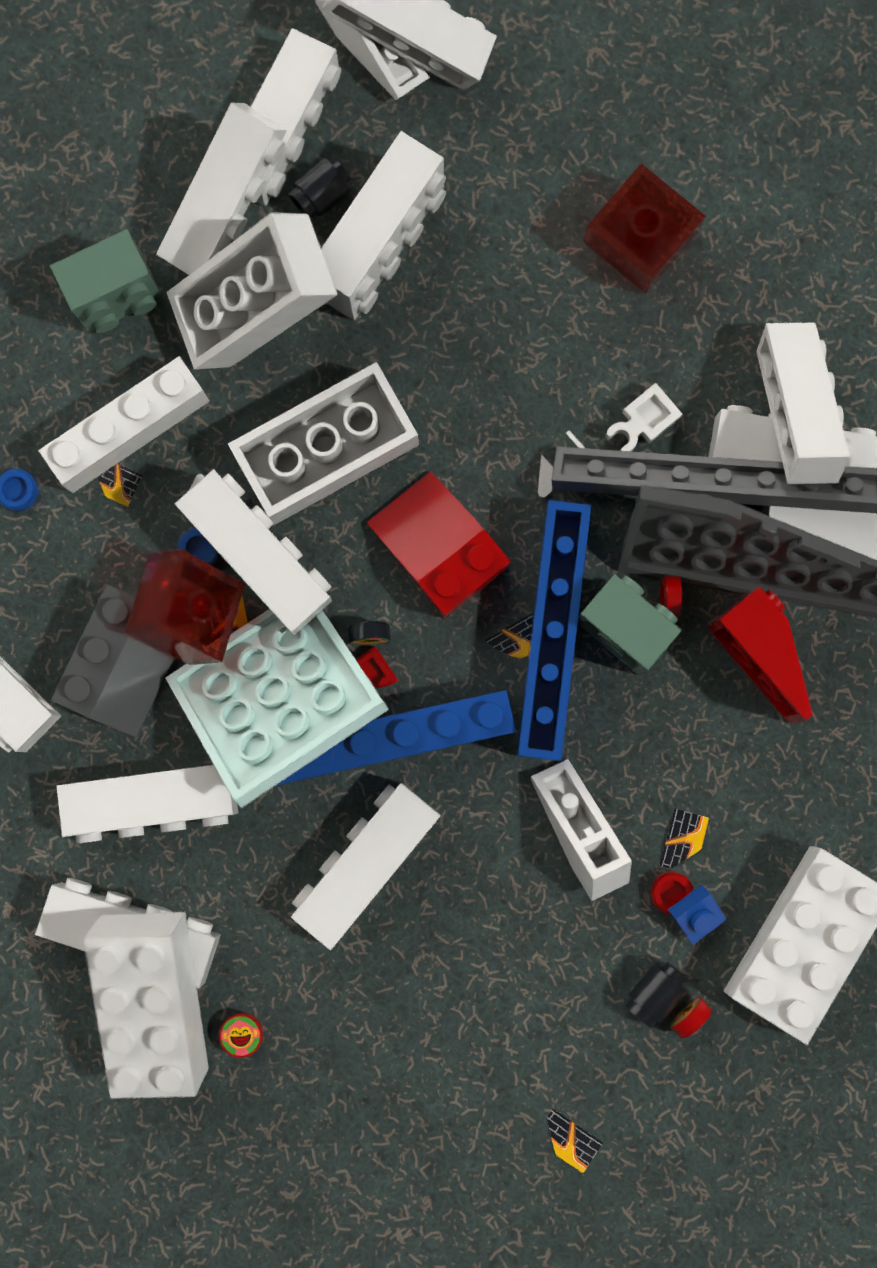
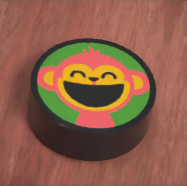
[348,621,391,646]

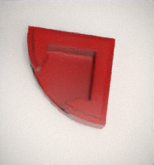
[355,646,399,688]

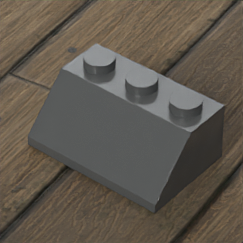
[51,584,191,737]

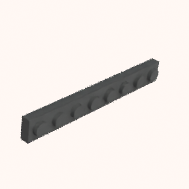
[551,447,877,514]

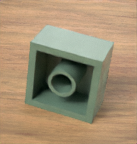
[50,229,163,333]
[577,574,682,675]

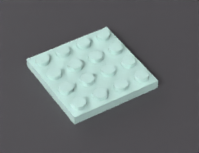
[166,609,389,808]

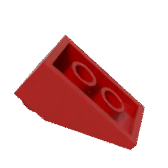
[366,471,511,620]
[706,586,813,723]

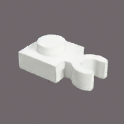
[605,383,683,452]

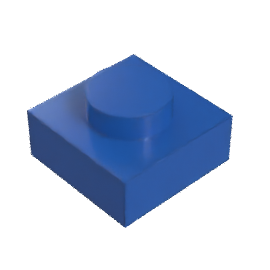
[668,885,727,945]

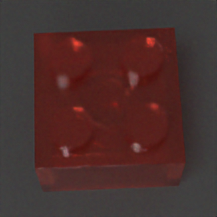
[583,163,706,294]
[125,548,245,665]

